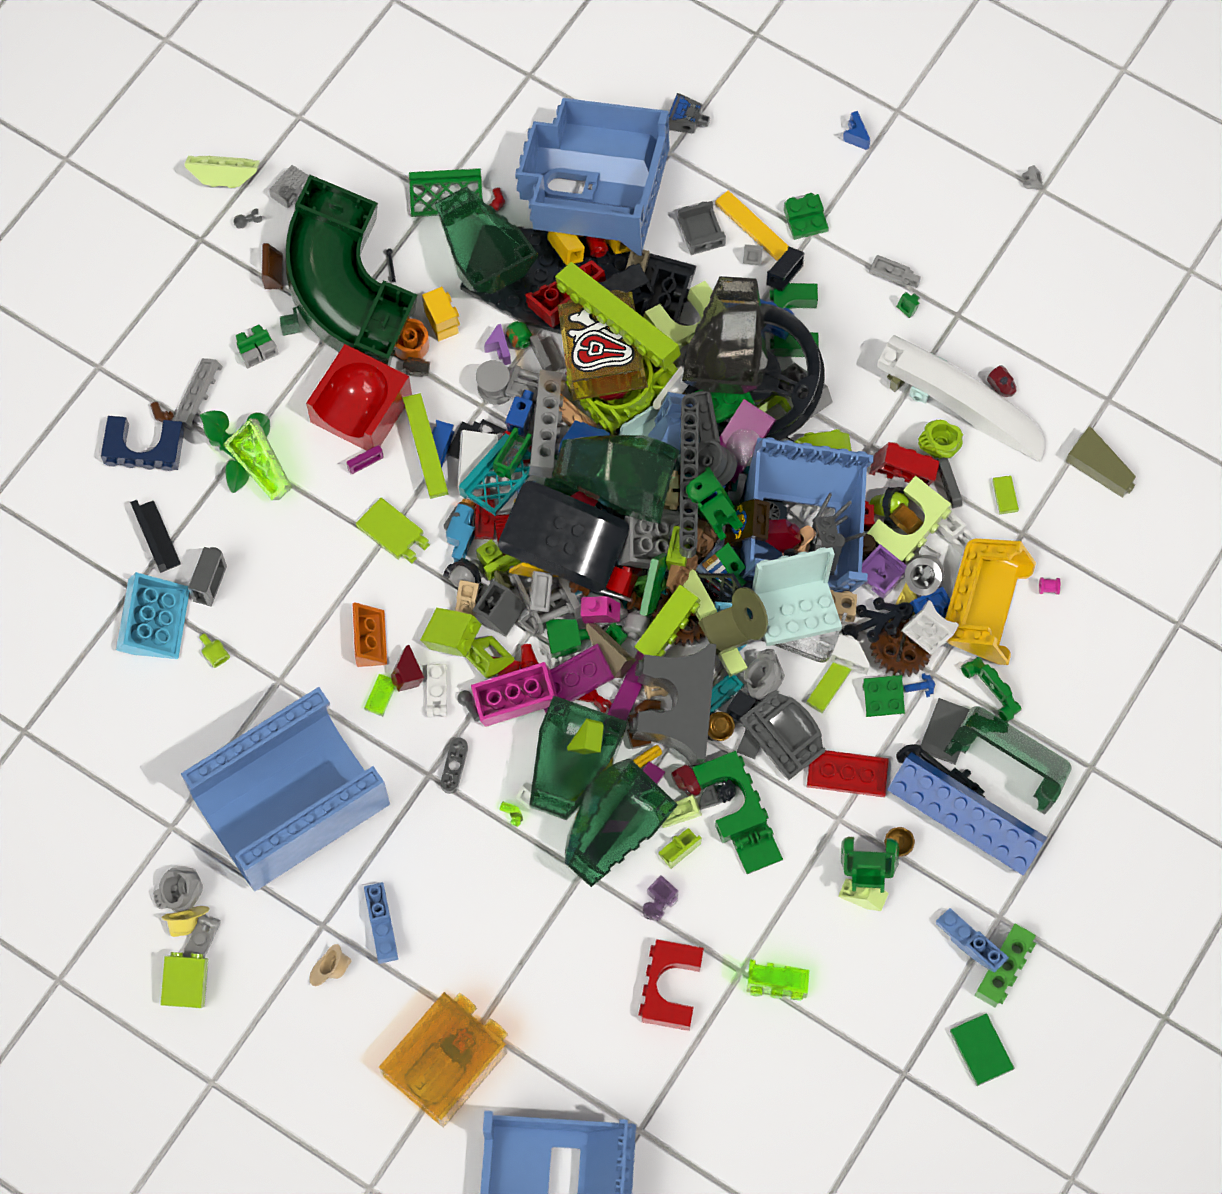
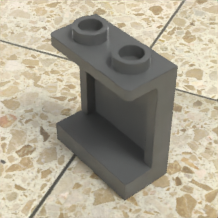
[677,201,726,255]

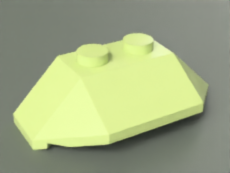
[185,156,260,188]

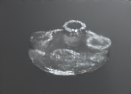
[726,429,760,467]

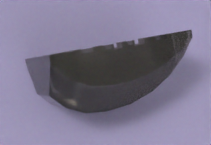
[682,276,768,394]

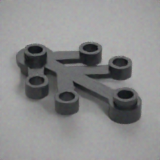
[842,597,913,643]

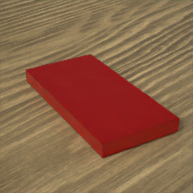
[806,750,889,798]

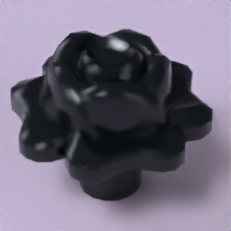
[716,779,736,803]

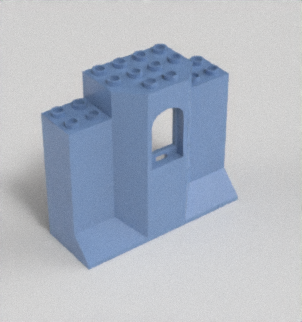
[515,98,670,256]

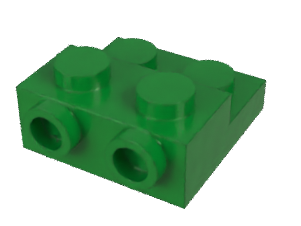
[783,193,829,240]

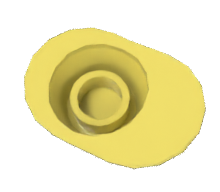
[161,906,210,937]

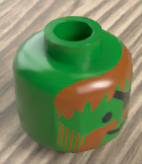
[505,321,533,349]

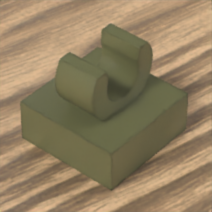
[887,373,906,392]

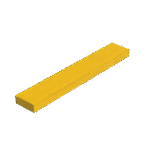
[715,190,789,261]

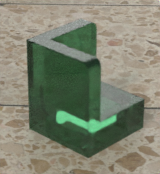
[279,307,301,336]

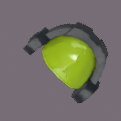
[869,487,909,529]

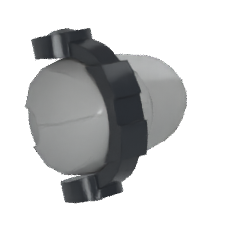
[443,558,484,596]

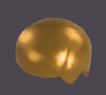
[708,711,735,741]
[884,827,915,857]

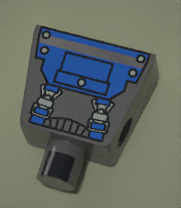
[669,93,710,134]

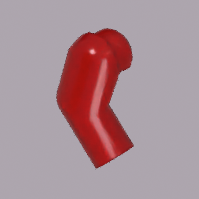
[488,188,505,213]

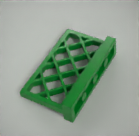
[409,168,483,217]

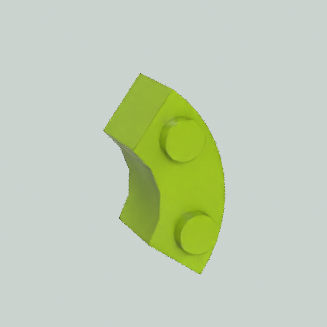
[797,429,852,451]

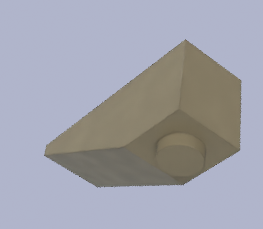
[585,623,636,678]

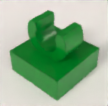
[896,292,920,318]
[606,622,628,646]

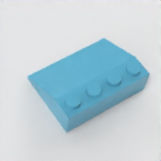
[116,572,189,659]

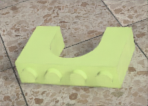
[643,281,727,350]
[866,476,952,563]

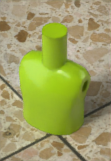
[199,633,230,668]

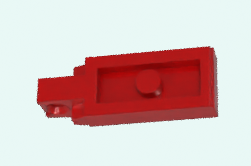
[475,488,495,540]

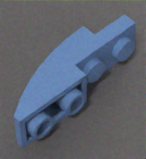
[364,882,399,964]
[936,908,1009,973]

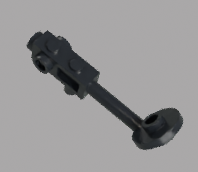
[896,744,985,798]

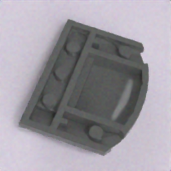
[739,690,825,780]

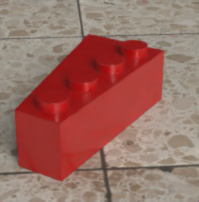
[526,260,606,328]

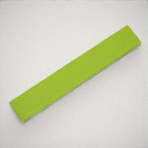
[403,393,449,499]

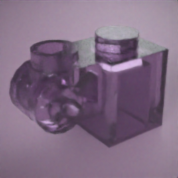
[643,875,679,922]

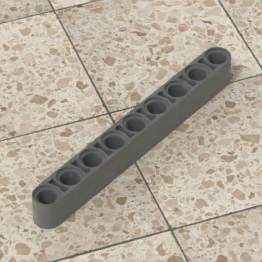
[679,394,699,558]

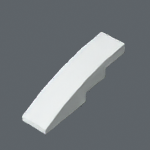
[938,512,976,556]

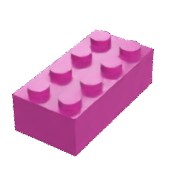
[471,662,559,727]

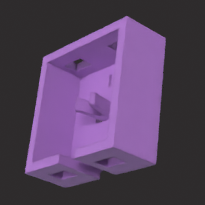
[862,544,907,599]

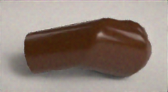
[150,402,174,422]

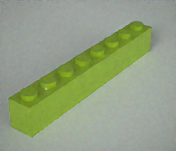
[555,262,681,370]

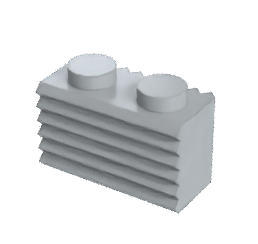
[269,164,308,208]

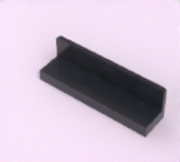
[130,499,181,573]

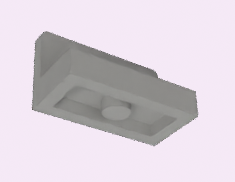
[530,334,565,371]

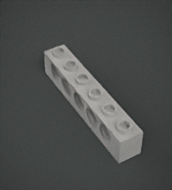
[529,370,565,478]

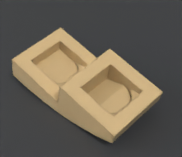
[455,580,479,615]

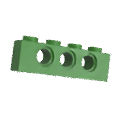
[974,923,1036,1008]

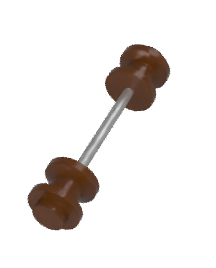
[569,582,644,611]

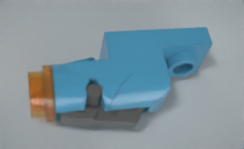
[443,499,476,562]

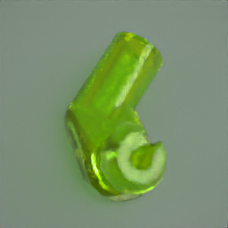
[499,801,523,827]

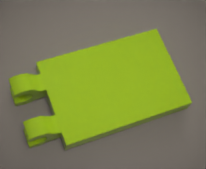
[356,497,430,564]

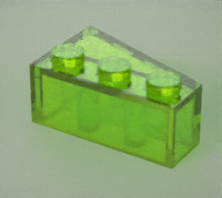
[746,959,810,1001]

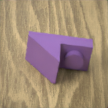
[484,324,511,365]

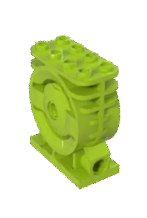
[565,339,678,438]

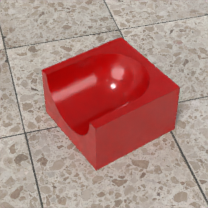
[306,344,412,451]

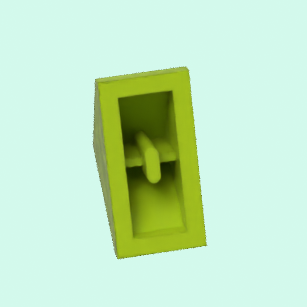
[567,719,604,754]

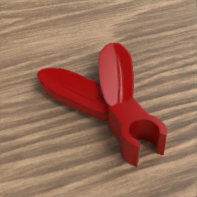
[577,689,612,713]

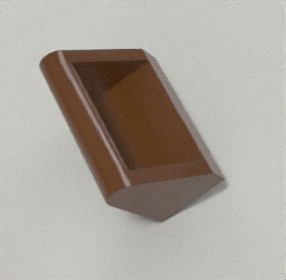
[262,243,284,290]

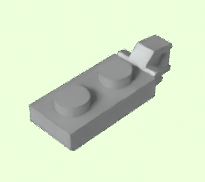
[869,255,921,288]

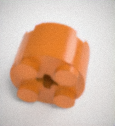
[394,318,430,362]

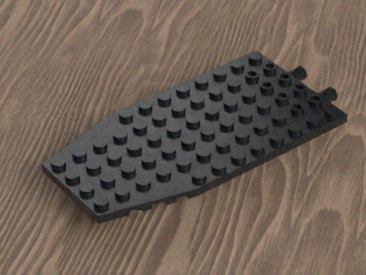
[460,225,697,336]

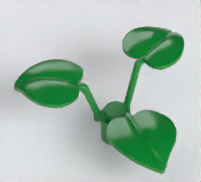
[200,410,270,493]

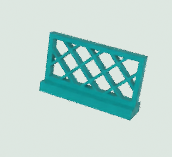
[459,433,531,515]

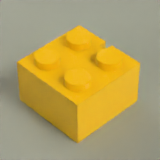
[422,287,460,342]

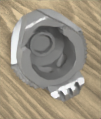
[744,649,785,700]
[153,867,203,912]

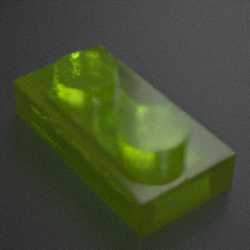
[364,674,396,717]

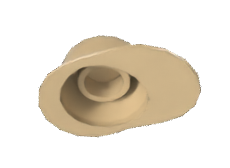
[309,944,351,986]

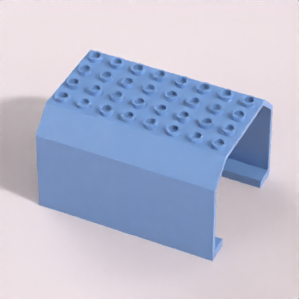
[181,687,390,892]

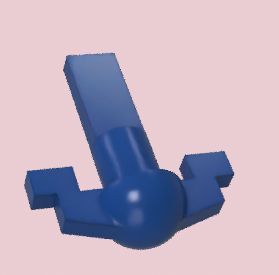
[904,673,935,698]

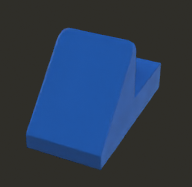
[843,111,871,150]

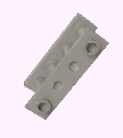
[508,565,581,634]

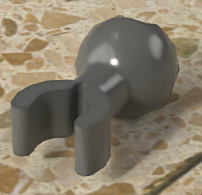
[233,208,262,229]

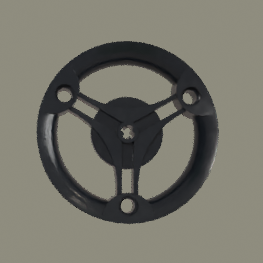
[683,303,825,440]

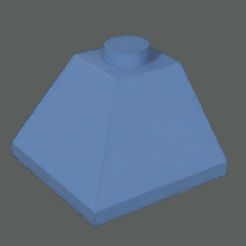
[648,412,692,458]

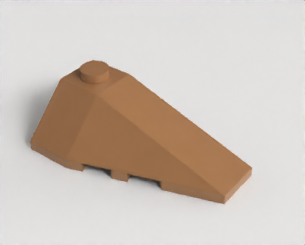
[666,518,718,594]

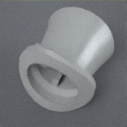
[476,360,511,405]
[905,555,945,596]

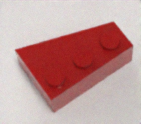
[869,442,940,486]

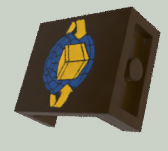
[724,498,770,549]

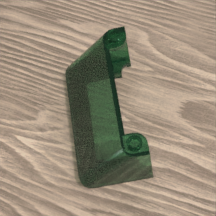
[944,706,1072,815]

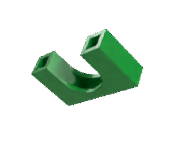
[769,283,819,357]
[692,751,769,844]

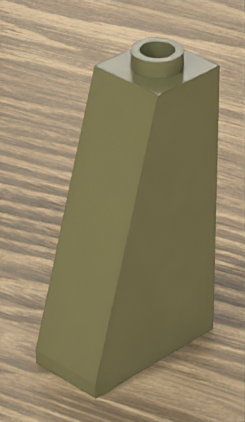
[1066,426,1136,498]

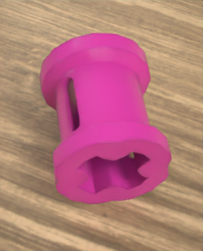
[1039,577,1061,595]

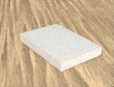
[458,430,498,491]

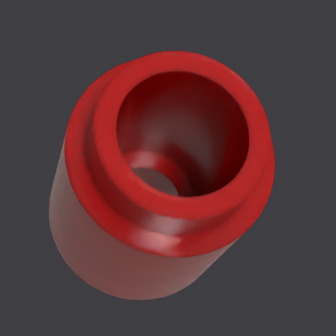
[585,236,608,257]

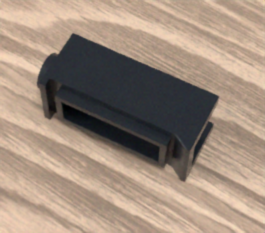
[766,246,805,291]

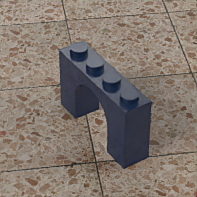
[101,416,185,471]

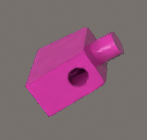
[581,596,621,624]

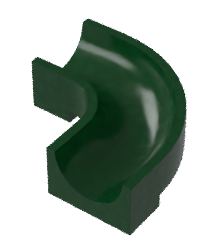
[286,174,418,366]

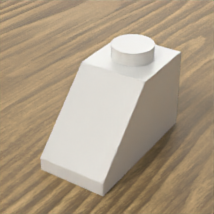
[830,634,870,675]

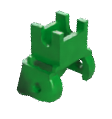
[686,467,744,541]
[841,836,899,893]

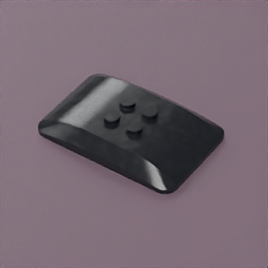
[498,481,629,592]

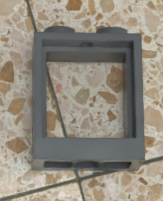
[809,516,842,576]
[188,547,227,607]

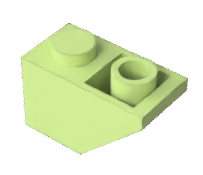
[838,878,889,911]

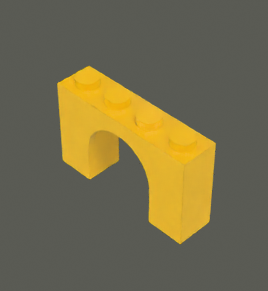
[548,231,631,265]

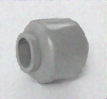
[623,610,650,640]

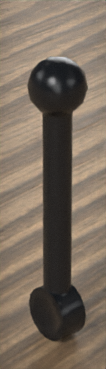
[386,248,396,283]

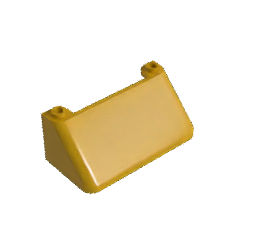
[945,538,1036,665]

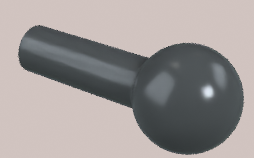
[457,690,480,722]

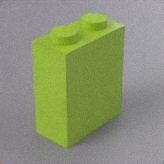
[420,607,482,657]
[160,952,208,1008]

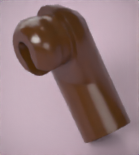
[634,700,661,714]

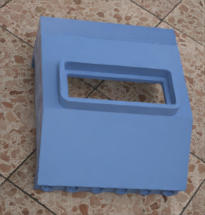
[740,437,873,593]
[480,1111,636,1194]

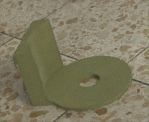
[698,587,768,656]

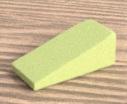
[657,795,702,828]

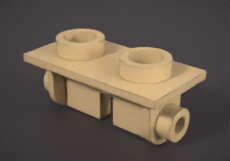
[659,471,680,510]

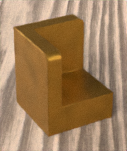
[889,503,924,535]

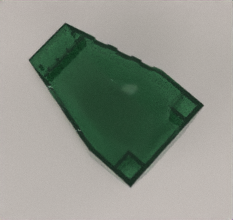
[435,186,538,294]
[553,435,680,524]
[529,695,627,821]
[565,758,678,887]

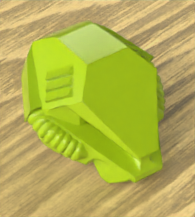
[918,419,963,459]

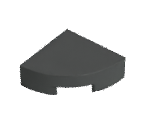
[700,784,720,810]

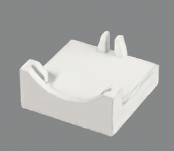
[901,600,959,655]

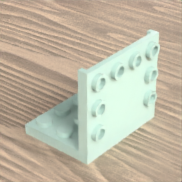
[752,547,842,646]

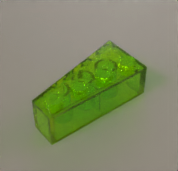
[223,419,292,500]

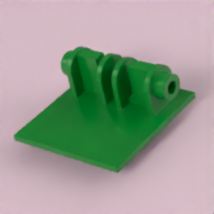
[862,675,905,717]
[731,824,783,874]

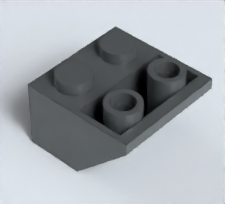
[472,580,526,637]

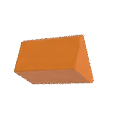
[352,602,387,667]

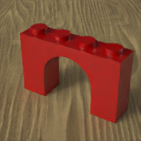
[638,939,704,1031]

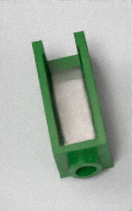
[493,427,532,479]

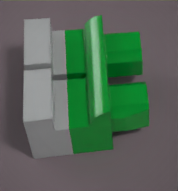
[236,324,279,369]

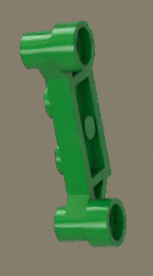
[961,657,1022,723]

